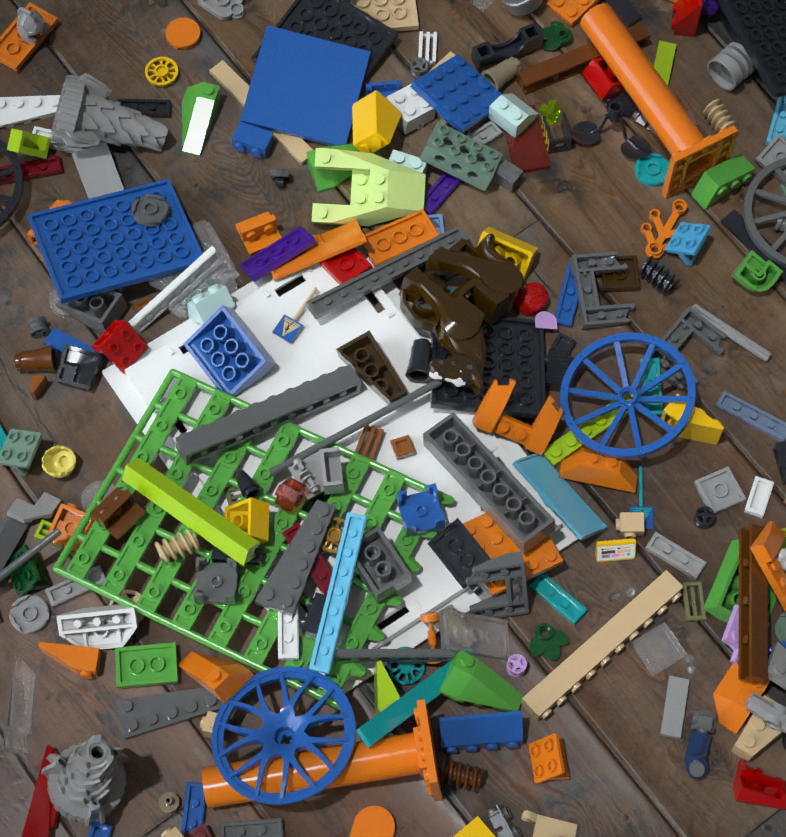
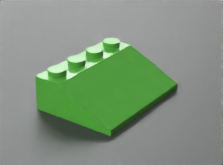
[703,539,786,623]

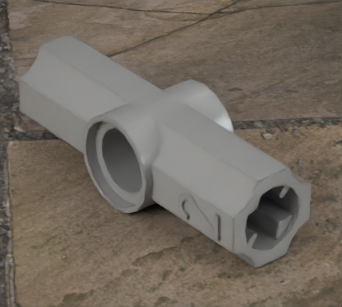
[744,692,786,733]

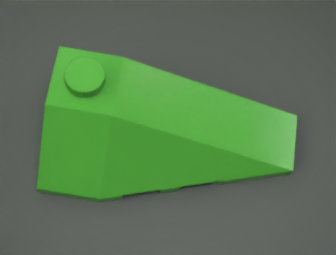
[182,82,221,157]
[306,144,381,193]
[439,650,524,712]

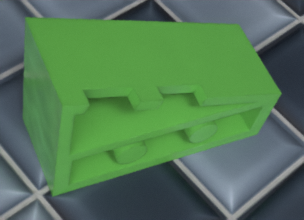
[691,154,755,210]

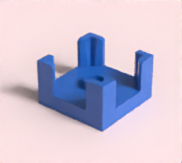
[397,483,446,537]

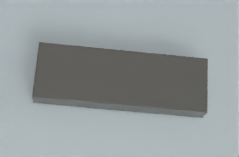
[220,818,283,837]

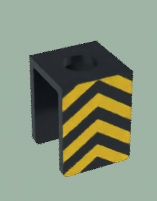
[541,112,572,154]

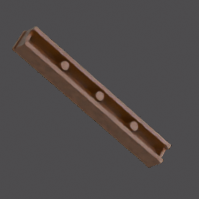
[516,22,651,95]
[738,523,768,685]

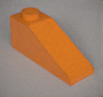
[39,642,102,679]

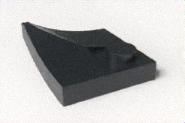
[55,345,106,391]

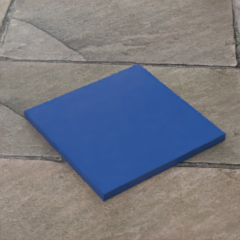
[240,25,371,146]

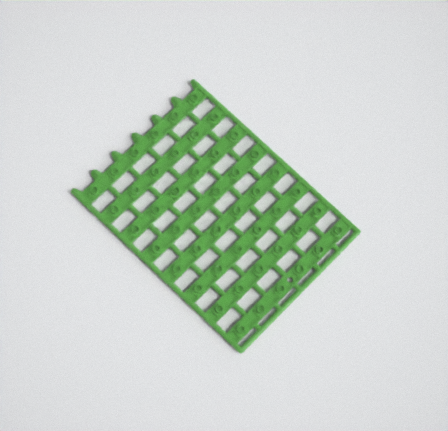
[53,368,454,710]

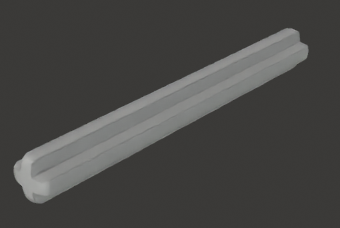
[692,304,772,362]

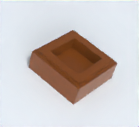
[390,435,415,460]

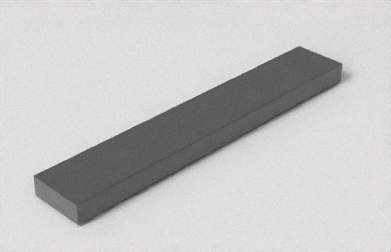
[333,649,456,662]

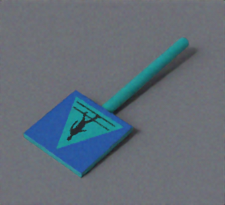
[630,466,654,530]

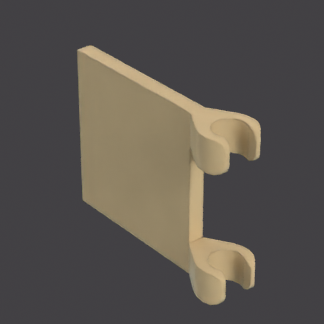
[521,810,578,837]

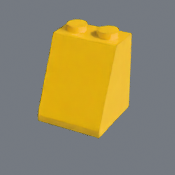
[352,90,402,153]

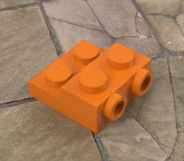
[47,503,95,552]

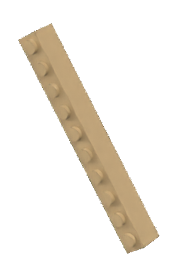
[521,570,683,721]

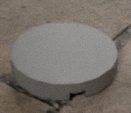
[9,595,50,634]

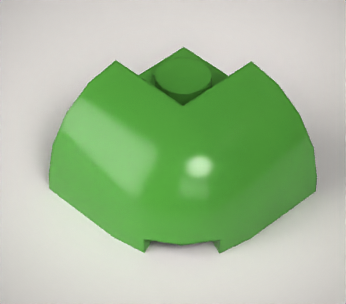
[731,250,783,292]

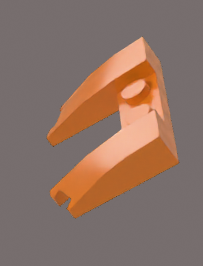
[472,379,563,456]
[750,521,786,613]

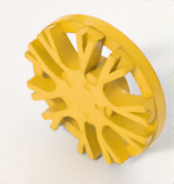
[145,57,178,88]

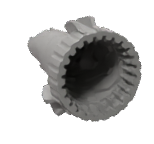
[50,73,168,152]
[41,735,129,827]

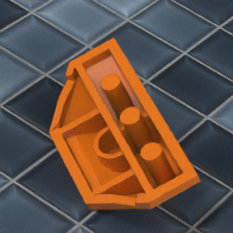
[559,446,638,493]
[713,664,771,735]

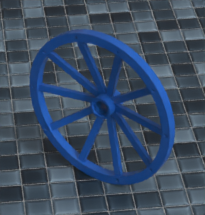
[560,332,696,459]

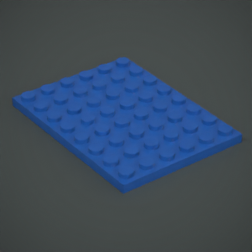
[27,178,203,304]

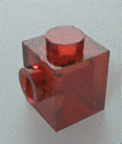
[274,477,307,512]

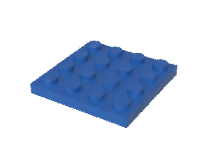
[410,54,502,133]

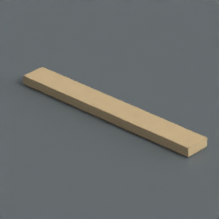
[209,60,313,165]

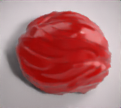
[516,282,549,315]

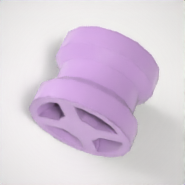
[506,654,527,678]

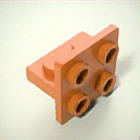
[235,212,282,255]
[529,733,569,784]

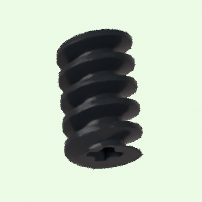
[639,255,680,296]

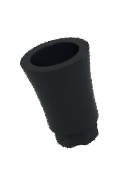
[405,338,432,383]

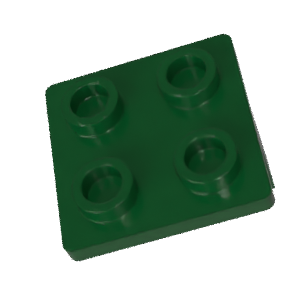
[6,545,50,598]

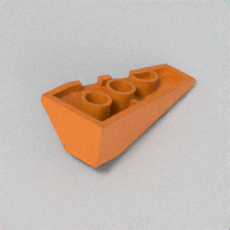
[177,651,254,704]

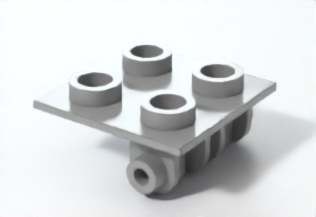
[288,451,324,500]

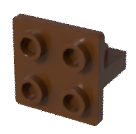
[90,487,145,540]

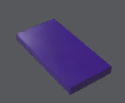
[239,226,317,282]

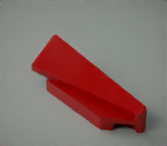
[22,745,59,837]

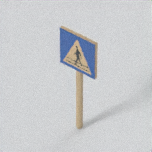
[272,287,317,344]

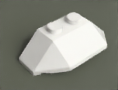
[56,604,138,650]

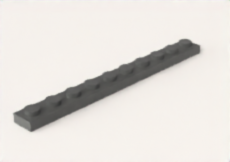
[305,225,470,319]

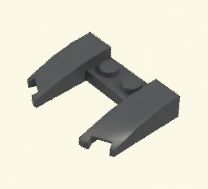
[569,251,635,330]
[651,306,726,390]
[466,551,529,621]

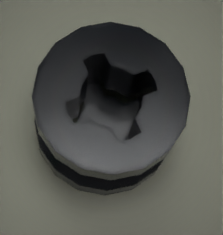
[693,506,715,530]

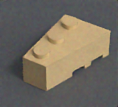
[731,695,784,762]

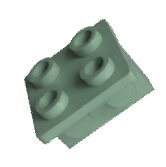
[0,429,43,476]

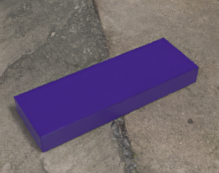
[424,172,463,215]

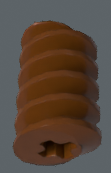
[439,757,484,793]

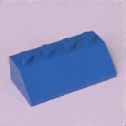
[438,711,523,754]

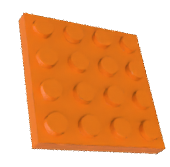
[463,513,563,597]

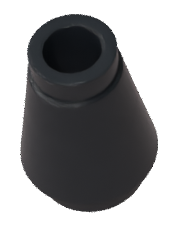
[235,470,260,499]

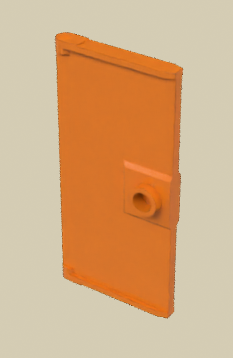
[271,220,368,281]

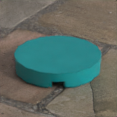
[635,153,669,187]

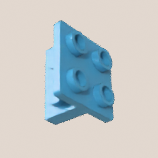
[665,222,712,266]

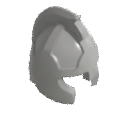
[17,7,48,44]

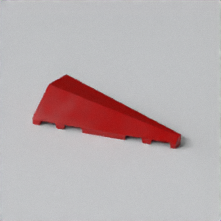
[733,758,786,810]

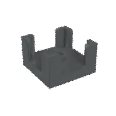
[193,557,238,605]

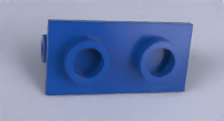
[365,79,402,98]

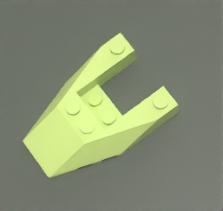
[312,148,426,227]

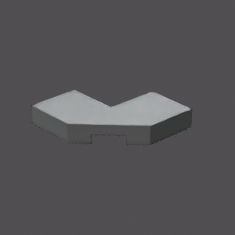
[7,492,61,523]

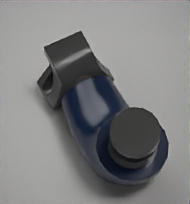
[684,709,717,778]

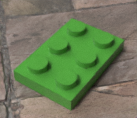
[115,642,178,689]

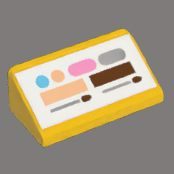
[595,538,636,562]

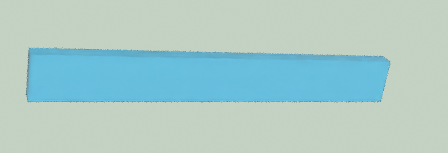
[309,512,368,674]

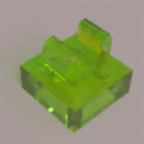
[538,99,561,125]

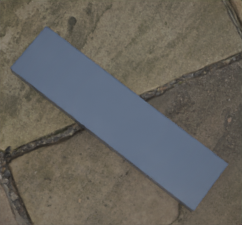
[715,391,786,442]

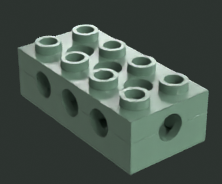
[420,122,502,191]

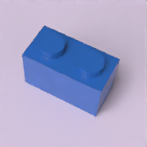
[232,121,274,159]

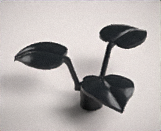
[570,90,651,159]

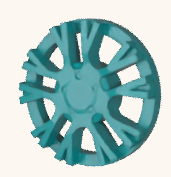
[387,647,425,685]

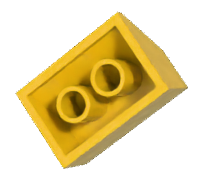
[477,227,539,280]

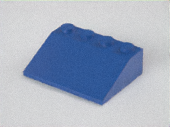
[183,305,276,396]

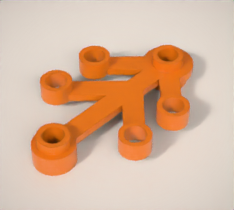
[640,199,687,259]

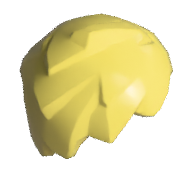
[42,445,76,478]

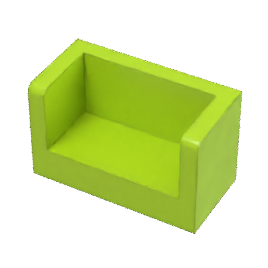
[7,128,50,159]

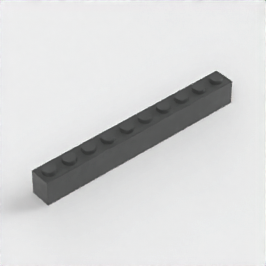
[176,364,361,466]

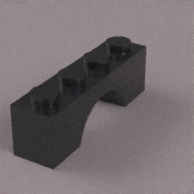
[471,22,543,73]

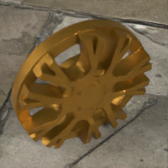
[321,517,345,554]

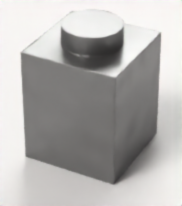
[494,160,523,193]

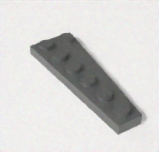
[255,500,336,617]
[115,687,243,740]

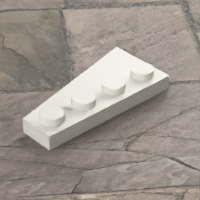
[0,95,60,128]

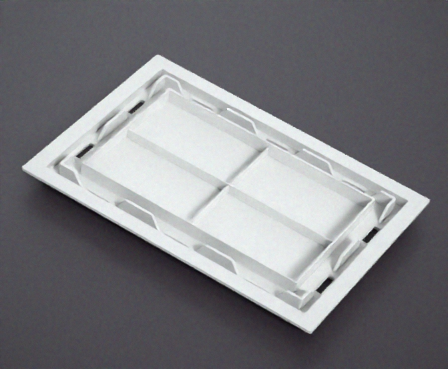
[102,245,579,694]

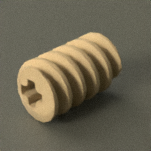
[703,99,739,134]
[155,529,200,564]

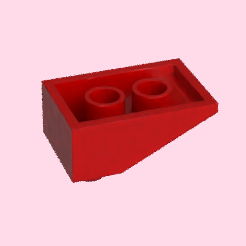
[671,0,703,37]
[582,57,625,100]

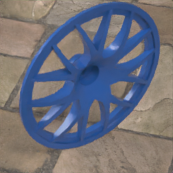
[211,666,356,805]

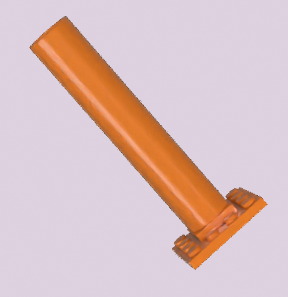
[580,3,738,199]
[202,699,443,808]

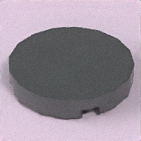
[132,194,169,227]

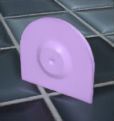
[535,311,557,330]

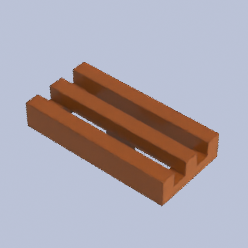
[355,424,384,460]

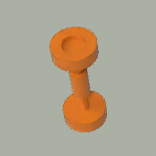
[420,612,441,664]

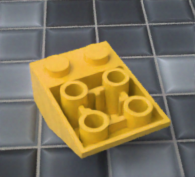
[661,393,724,445]

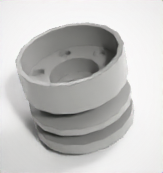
[707,42,756,91]

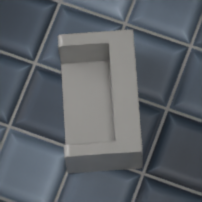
[319,447,344,495]

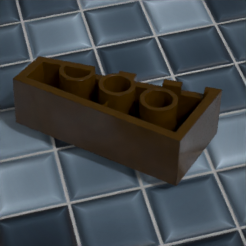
[336,330,408,405]

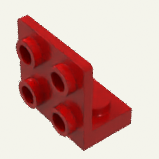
[91,320,149,374]

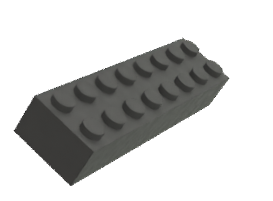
[423,412,555,553]

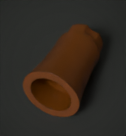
[14,345,57,372]

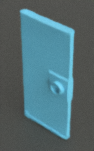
[512,453,608,541]

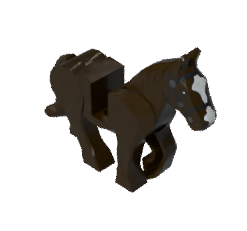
[400,233,525,396]

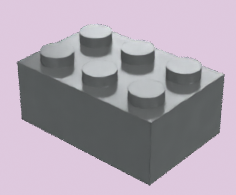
[355,526,411,603]

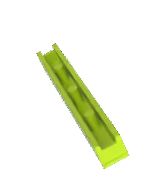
[122,458,260,566]

